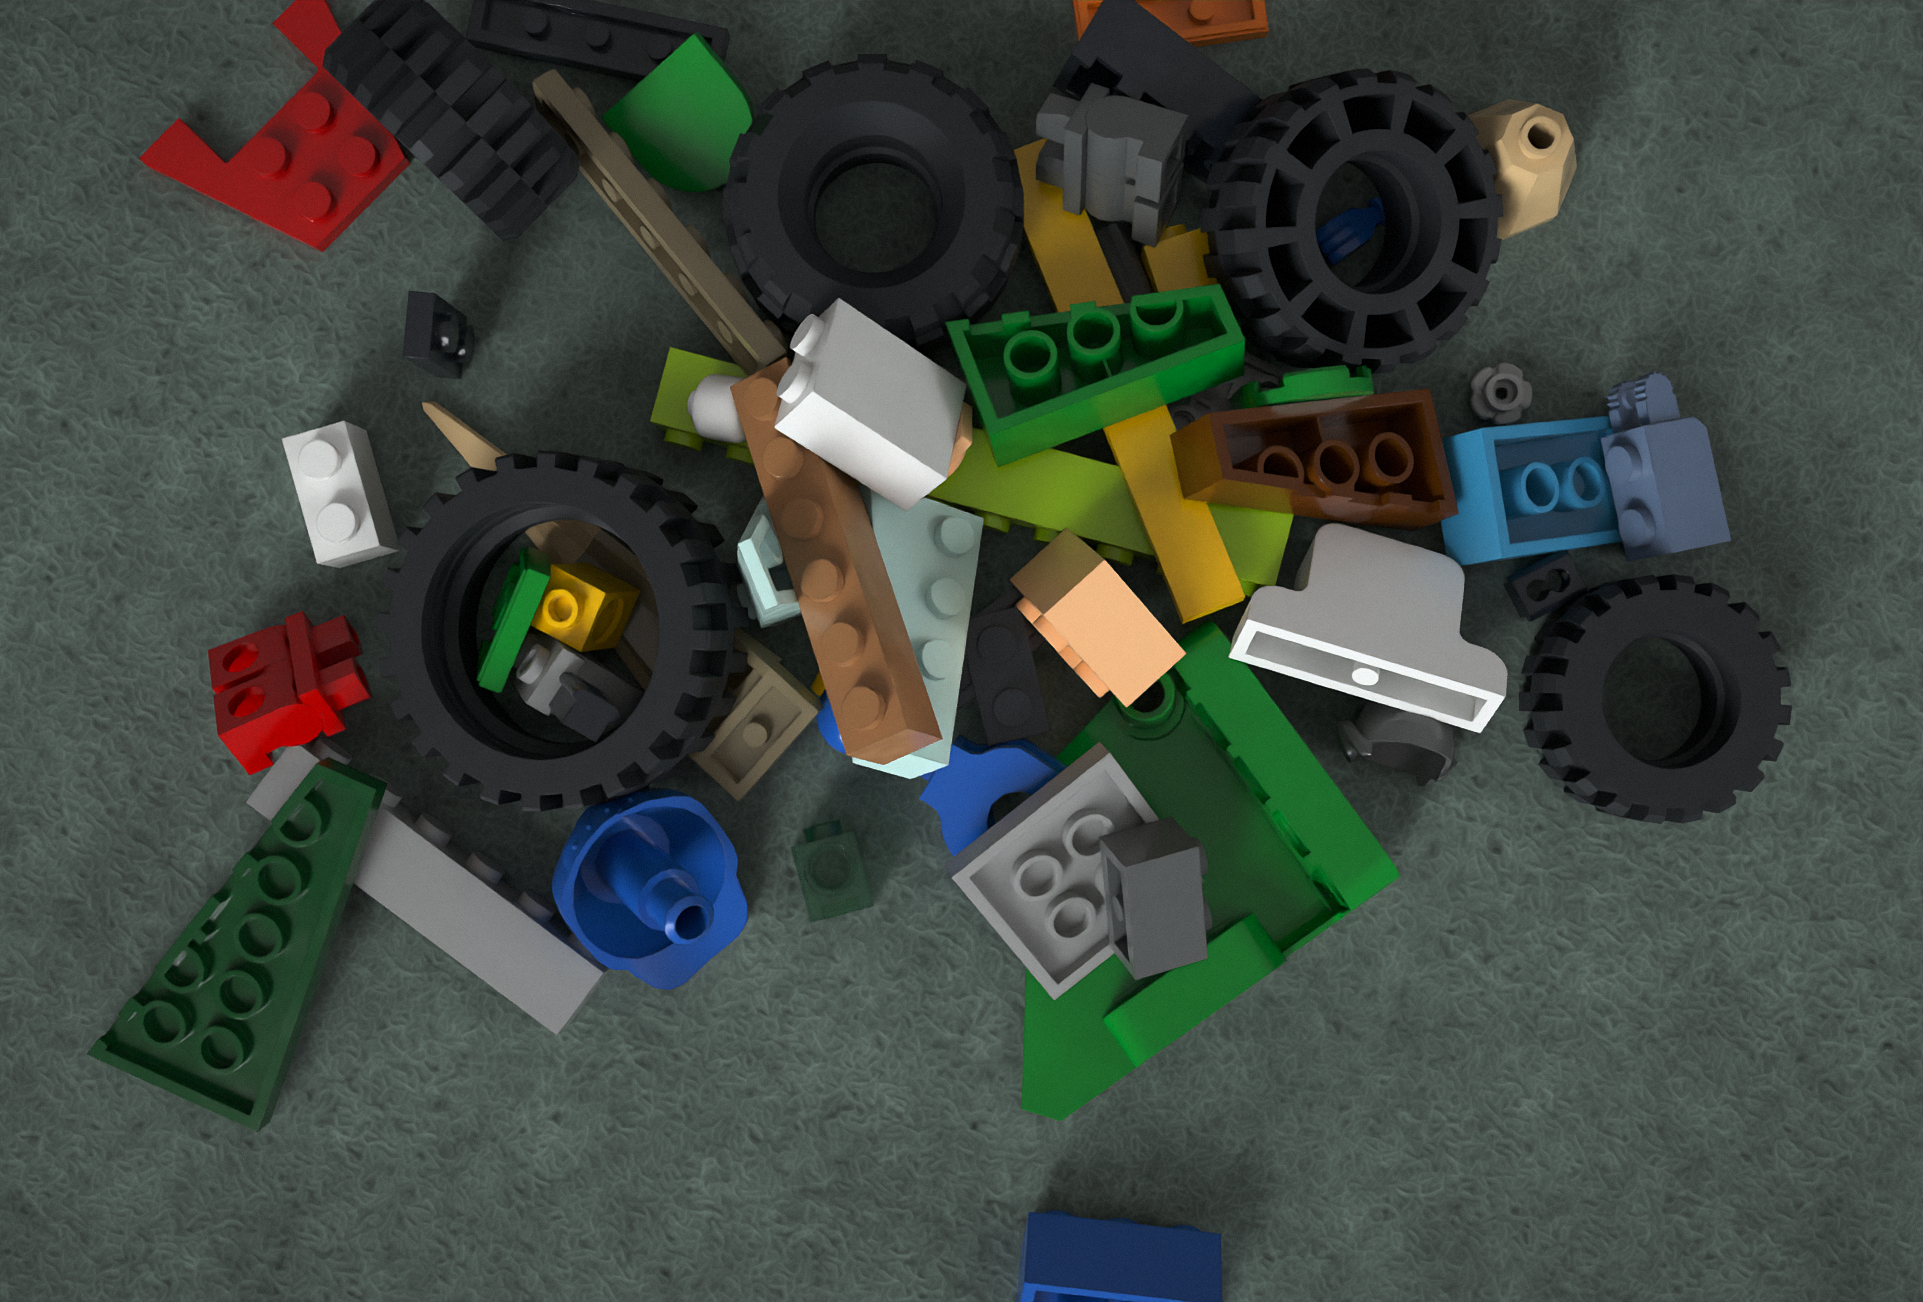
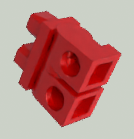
[208,611,372,775]

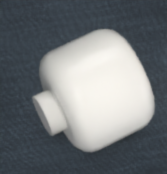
[687,374,746,443]

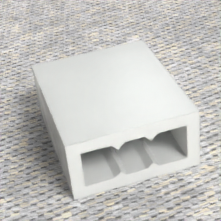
[774,298,967,511]

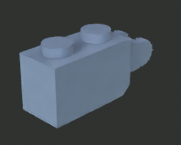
[1601,371,1731,562]

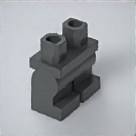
[1036,83,1189,247]

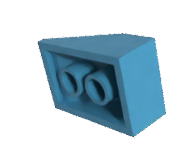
[1441,416,1623,566]

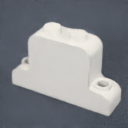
[1229,523,1508,733]

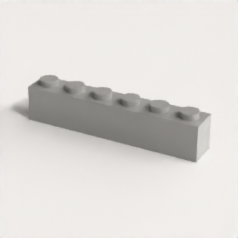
[246,736,610,1035]

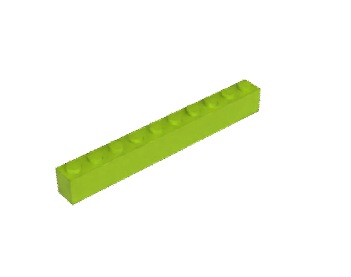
[650,347,1294,599]

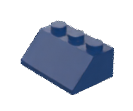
[1016,1210,1222,1302]

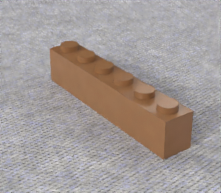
[730,357,943,765]

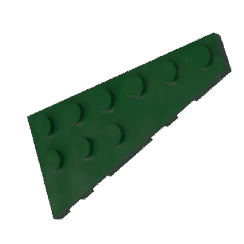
[87,757,388,1132]

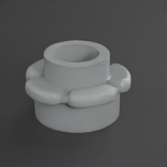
[1470,363,1533,426]

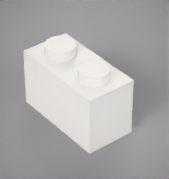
[282,421,401,568]

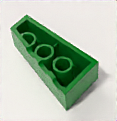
[945,284,1245,467]

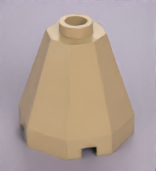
[1468,99,1577,240]

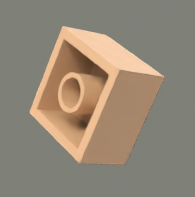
[1009,528,1186,708]

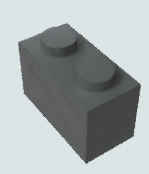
[1099,817,1212,980]

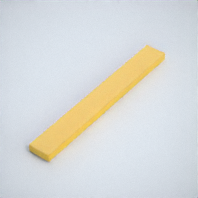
[1013,138,1245,624]

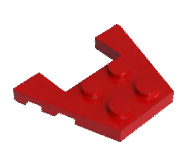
[139,0,411,252]

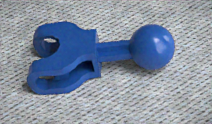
[816,689,1068,856]

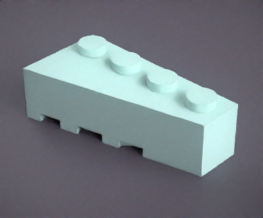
[852,484,984,779]

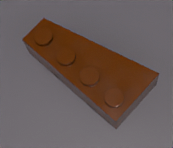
[1170,388,1459,531]

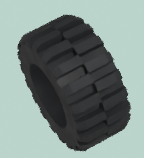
[322,0,580,241]
[1519,574,1792,824]

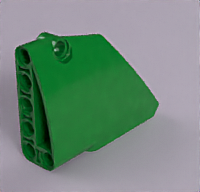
[1021,619,1400,1121]

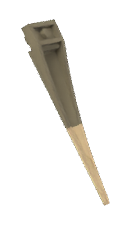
[422,401,823,802]

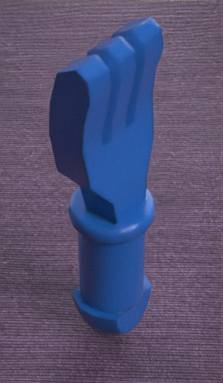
[1316,197,1385,266]

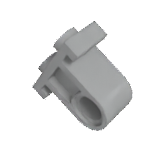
[508,627,645,735]

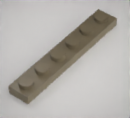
[533,69,788,377]

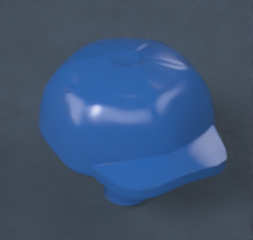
[551,788,748,990]

